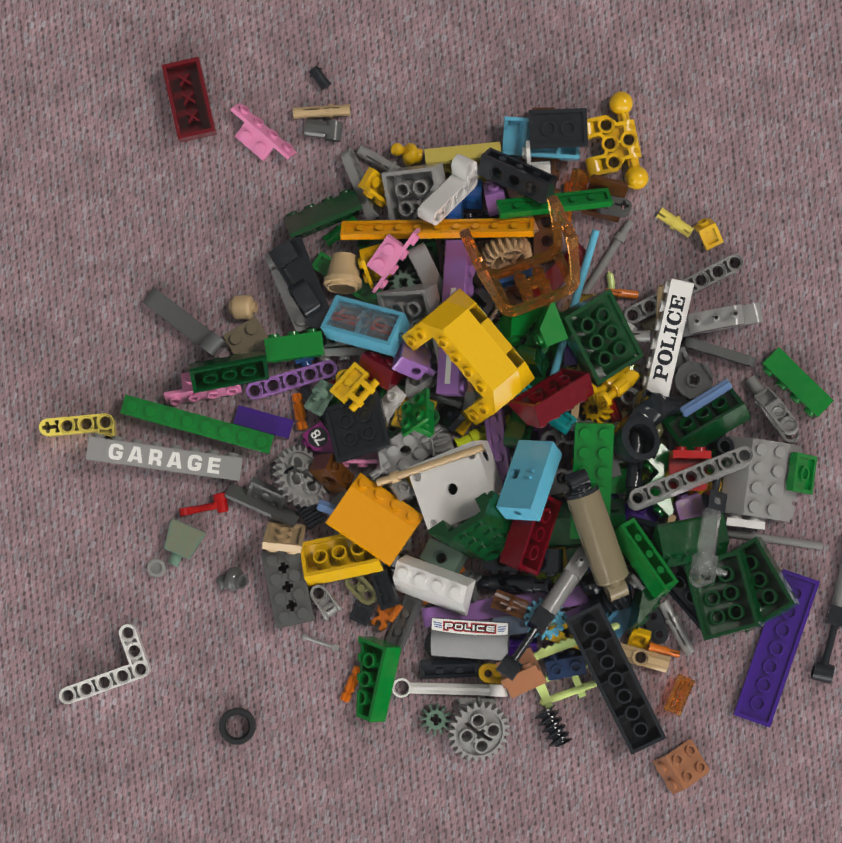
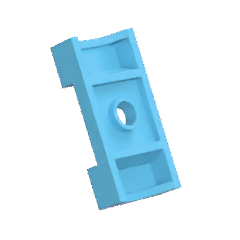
[502,116,580,161]

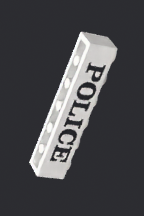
[642,278,694,397]

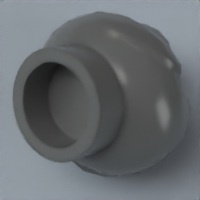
[216,567,248,591]

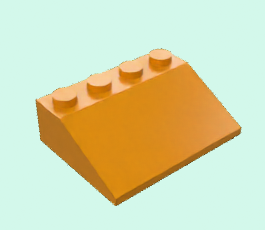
[326,473,424,566]

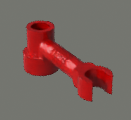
[179,492,229,517]

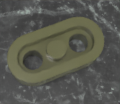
[345,575,377,605]

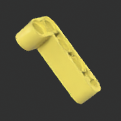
[39,413,117,438]

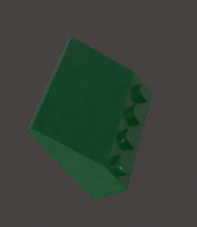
[559,289,644,385]
[731,536,800,633]
[684,550,765,641]

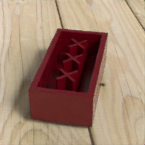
[161,57,217,143]

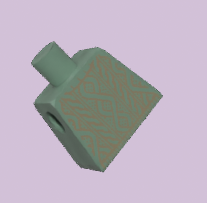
[164,519,207,567]

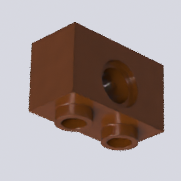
[308,453,355,493]

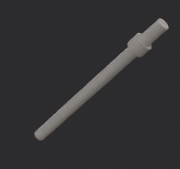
[579,219,634,303]

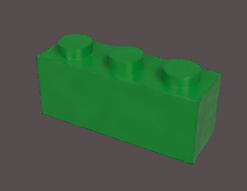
[264,328,325,364]

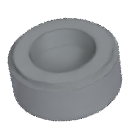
[147,558,166,577]

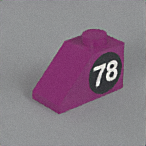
[302,421,335,455]

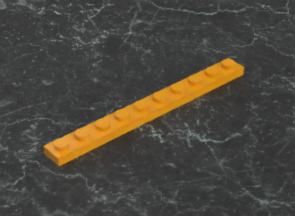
[340,218,534,240]

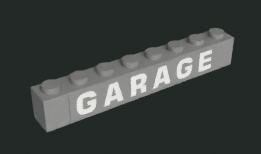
[85,433,243,481]

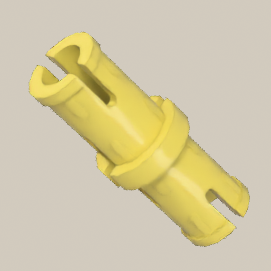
[656,207,694,238]

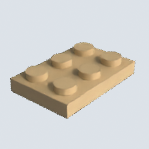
[262,521,306,554]

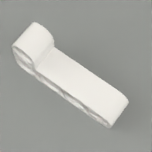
[417,154,478,225]

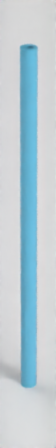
[549,229,600,376]

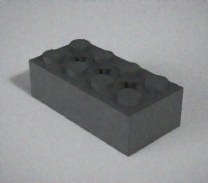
[261,551,315,629]

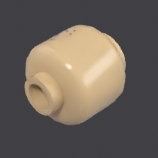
[228,295,258,320]

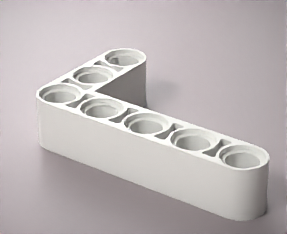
[59,624,151,704]

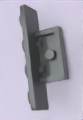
[224,477,300,527]

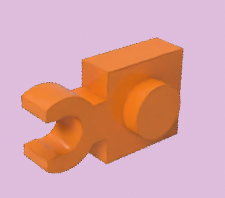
[371,604,404,631]

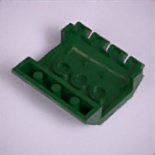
[427,491,513,562]

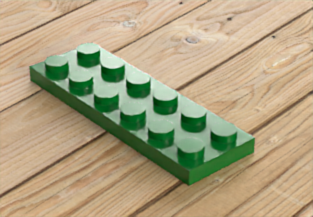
[569,422,614,539]

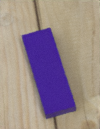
[233,405,294,439]

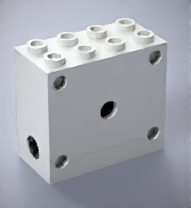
[406,440,503,530]

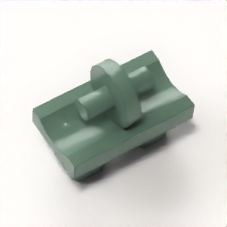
[304,379,334,416]

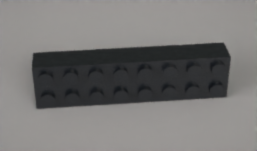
[563,597,666,755]

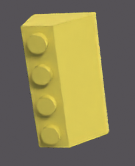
[424,142,502,182]

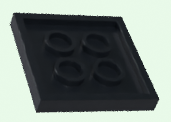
[324,391,393,464]

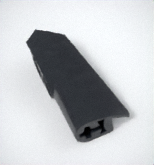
[268,236,329,329]

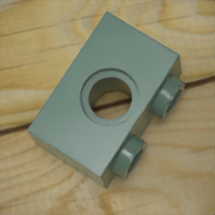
[420,538,468,574]

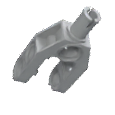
[745,376,800,444]

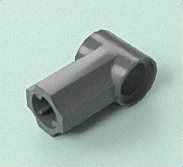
[304,119,343,142]

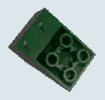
[627,580,672,632]

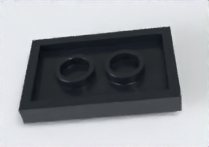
[528,108,588,149]

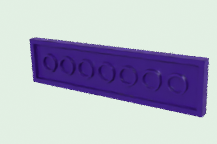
[733,569,820,728]

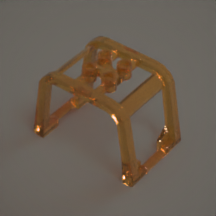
[459,195,580,317]

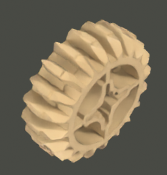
[480,237,532,276]

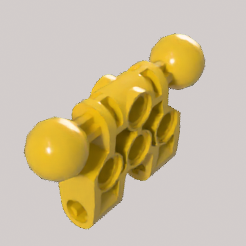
[585,91,649,190]

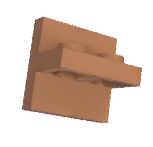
[495,647,547,698]

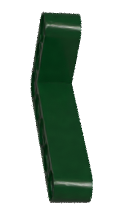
[503,344,551,449]

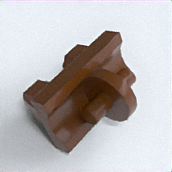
[490,589,530,619]

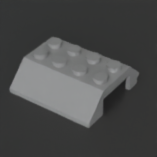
[721,436,802,522]

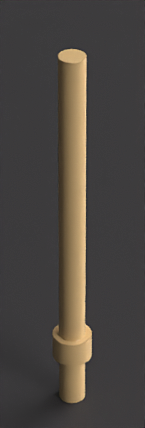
[376,444,485,486]

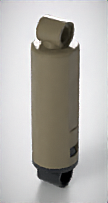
[565,468,629,602]

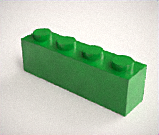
[761,347,834,418]
[614,518,679,599]

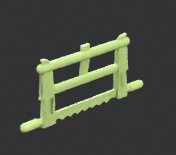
[534,622,620,708]

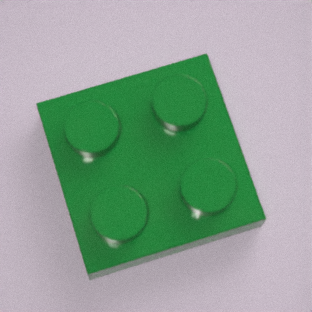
[786,452,817,495]

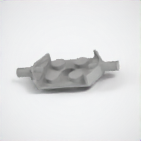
[369,424,443,480]

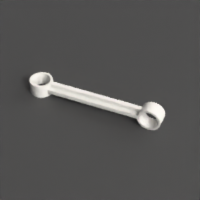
[392,678,508,698]

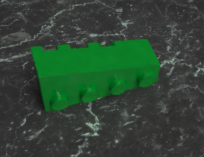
[356,636,402,722]

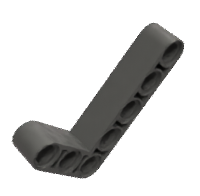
[142,287,227,358]

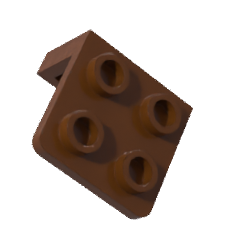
[581,174,628,223]

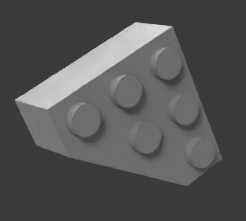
[381,162,446,220]

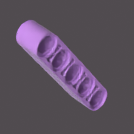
[246,360,337,400]

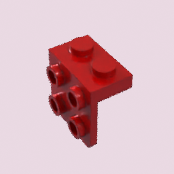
[668,447,711,491]

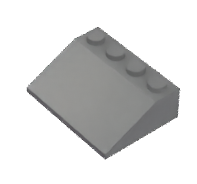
[376,283,441,364]

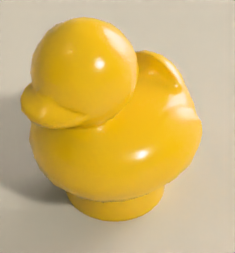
[390,143,423,166]

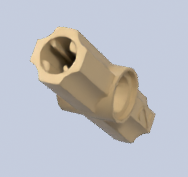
[621,643,671,673]

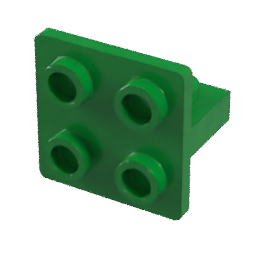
[401,388,435,438]

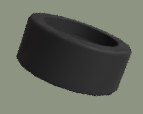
[219,708,256,745]

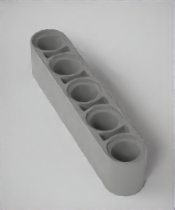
[408,242,443,303]

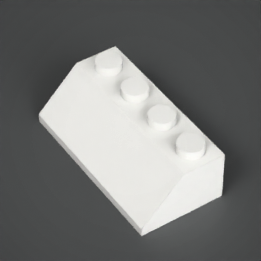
[393,555,476,616]

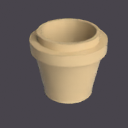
[323,252,362,294]

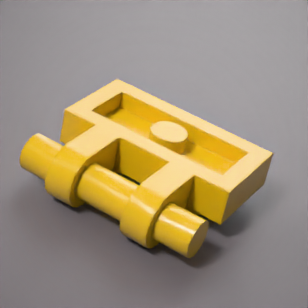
[329,362,380,412]

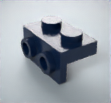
[544,648,586,681]

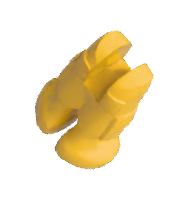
[588,366,639,410]

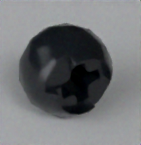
[580,573,604,597]

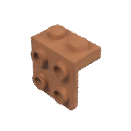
[653,739,710,794]

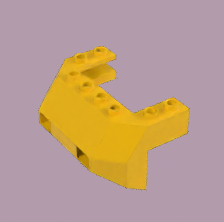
[401,288,535,425]

